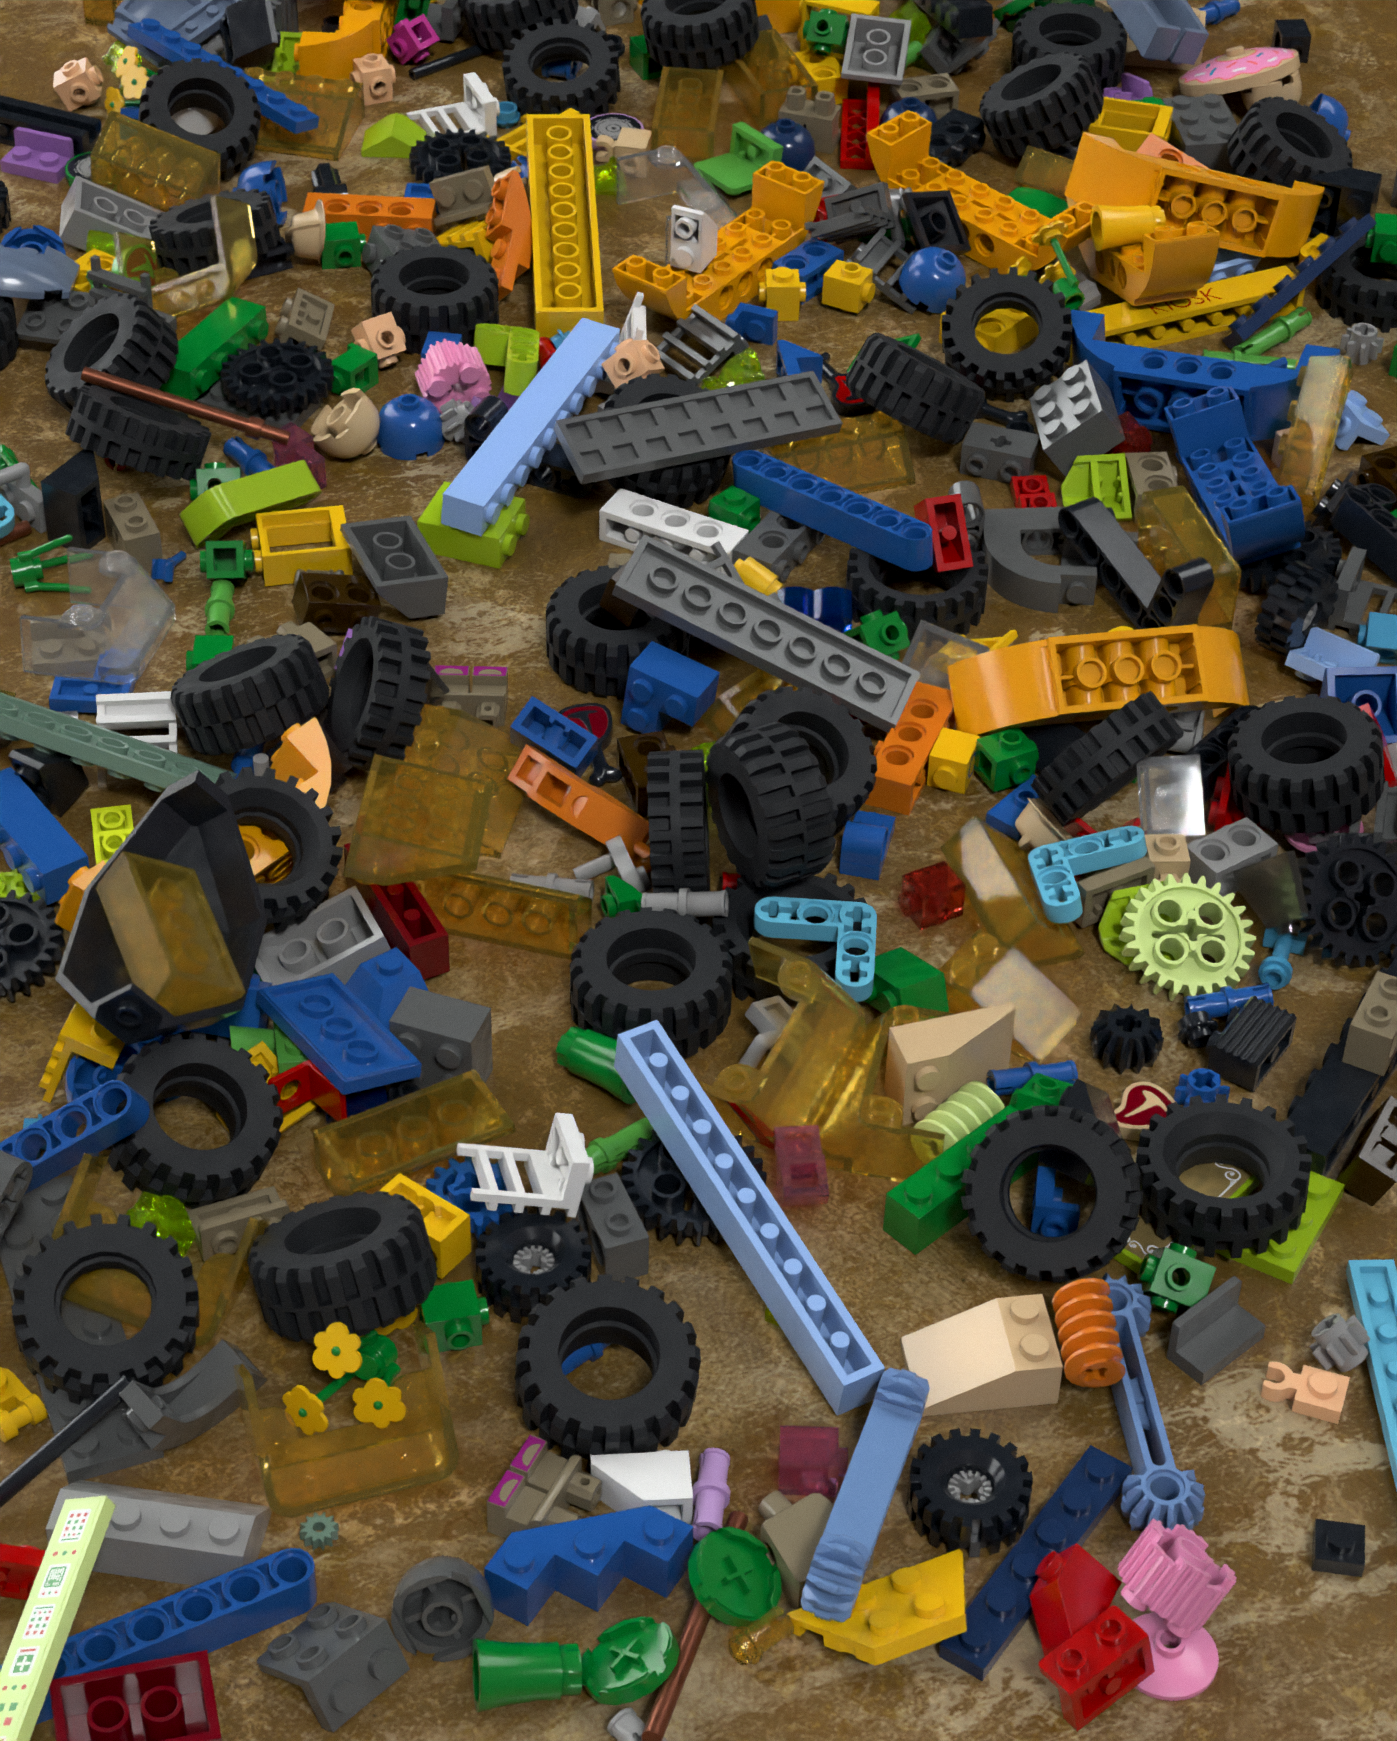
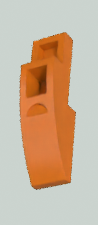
[485,170,532,301]
[507,744,649,859]

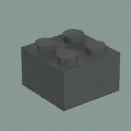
[389,986,493,1104]

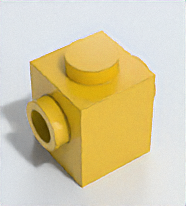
[822,260,876,314]
[758,267,806,321]

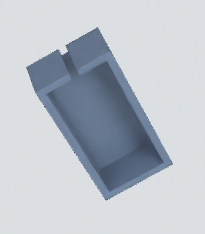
[1106,0,1209,65]

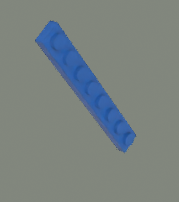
[127,18,319,134]

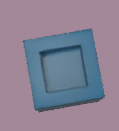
[1356,612,1397,665]

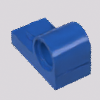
[839,810,895,881]

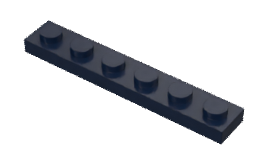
[1222,213,1377,350]
[939,1445,1133,1681]

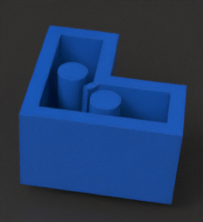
[621,641,720,734]

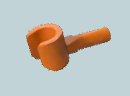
[632,841,652,873]

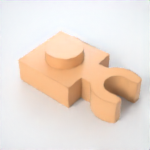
[1261,1362,1350,1424]

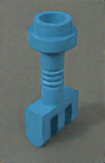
[1258,920,1308,990]

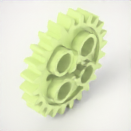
[1119,873,1256,1001]

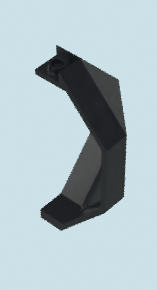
[55,770,268,1045]

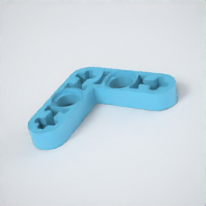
[1028,826,1147,923]
[754,896,877,1002]

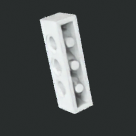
[599,488,749,575]

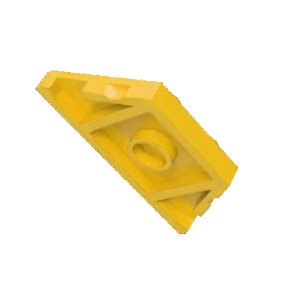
[787,1549,967,1666]

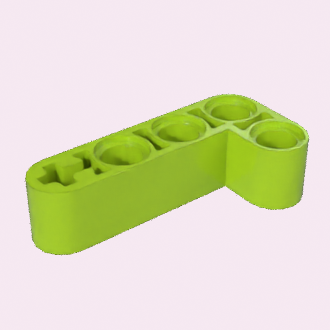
[473,323,540,396]
[179,460,322,548]

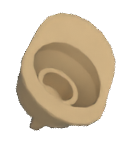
[284,199,326,264]
[1015,798,1074,851]

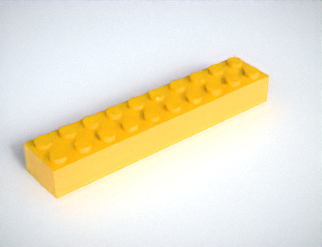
[526,114,604,341]

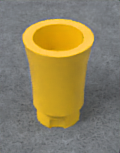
[1090,205,1166,252]

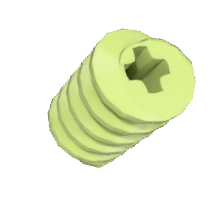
[911,1080,1005,1163]

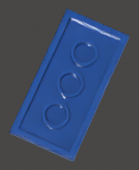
[256,973,422,1095]

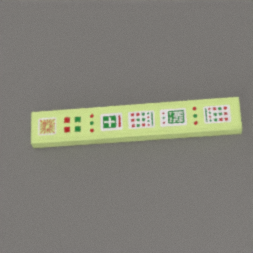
[0,1496,116,1741]

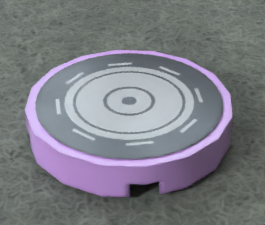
[590,113,644,151]

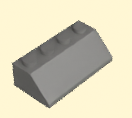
[46,1480,272,1586]

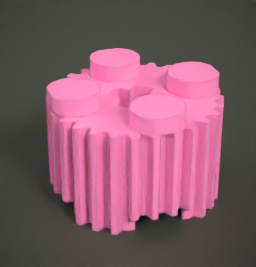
[415,338,492,414]
[1117,1518,1237,1639]

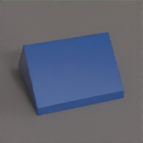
[1320,666,1397,744]

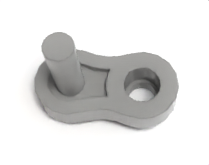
[573,835,653,893]

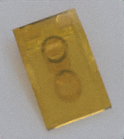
[938,929,1083,1065]

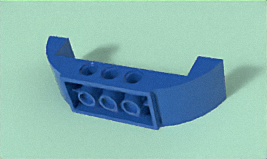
[1071,310,1340,441]
[1164,385,1305,569]

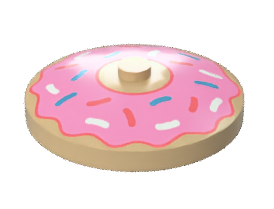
[1178,46,1301,97]

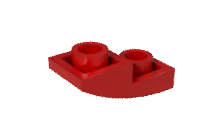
[1010,475,1057,508]

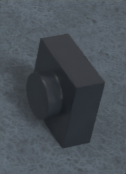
[1312,1519,1365,1577]

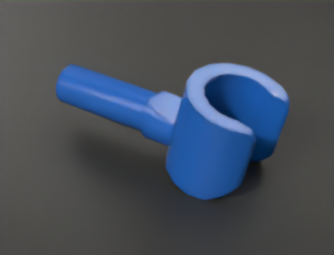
[151,551,186,582]

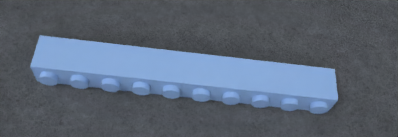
[441,317,620,536]
[614,1020,885,1416]

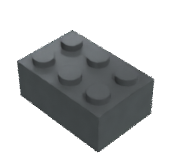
[1162,94,1238,175]
[1029,360,1125,477]

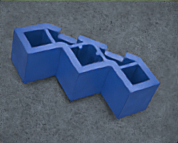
[484,1505,693,1626]

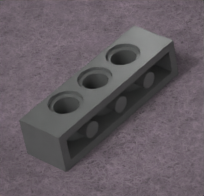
[732,511,826,582]

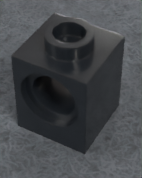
[1271,19,1312,63]

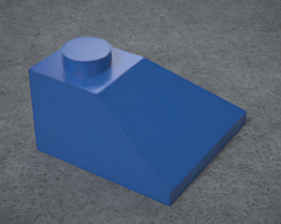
[345,947,428,1031]

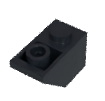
[8,747,89,818]

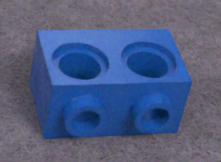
[771,238,844,305]

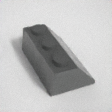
[340,516,448,619]

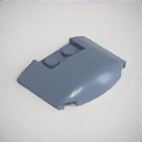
[107,0,240,68]
[0,244,80,299]

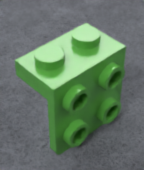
[694,122,783,195]

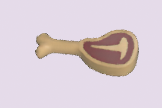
[1114,1081,1176,1141]

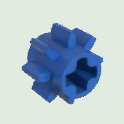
[1174,1068,1230,1108]

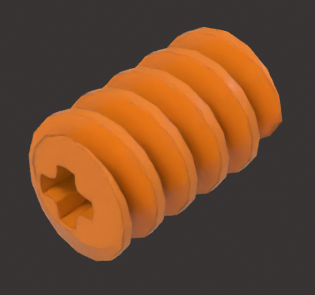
[1052,1278,1126,1388]

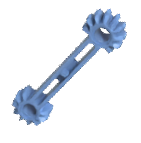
[1089,1272,1205,1531]
[801,1368,930,1623]

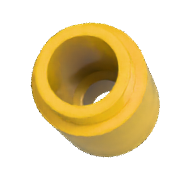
[727,556,784,596]

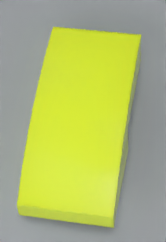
[90,804,134,864]

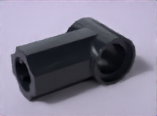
[311,163,348,194]

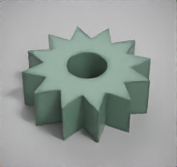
[299,1512,339,1551]

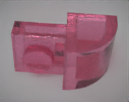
[272,422,327,489]
[773,1125,829,1207]

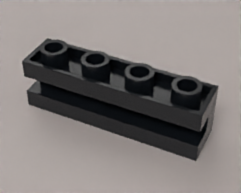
[0,95,104,157]

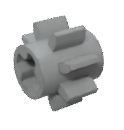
[1340,323,1384,365]
[439,399,475,443]
[1310,1313,1370,1372]

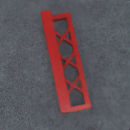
[840,81,880,170]

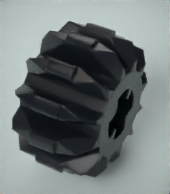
[1089,1003,1164,1074]

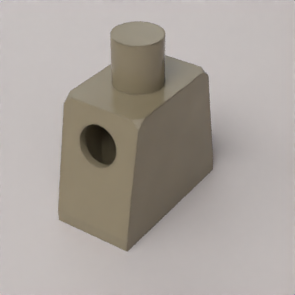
[758,1491,874,1610]

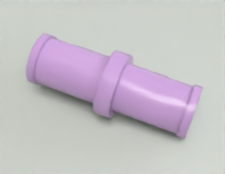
[691,1448,730,1541]

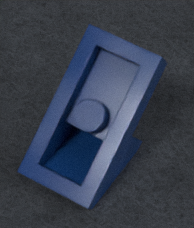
[776,340,823,384]

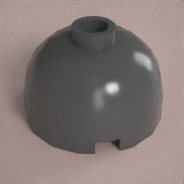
[391,1555,494,1662]

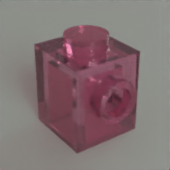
[778,1425,848,1497]

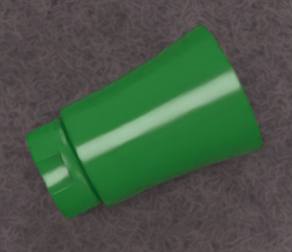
[556,1026,636,1104]
[472,1638,582,1713]

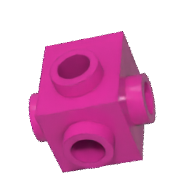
[386,14,440,65]

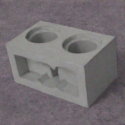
[1187,817,1279,897]

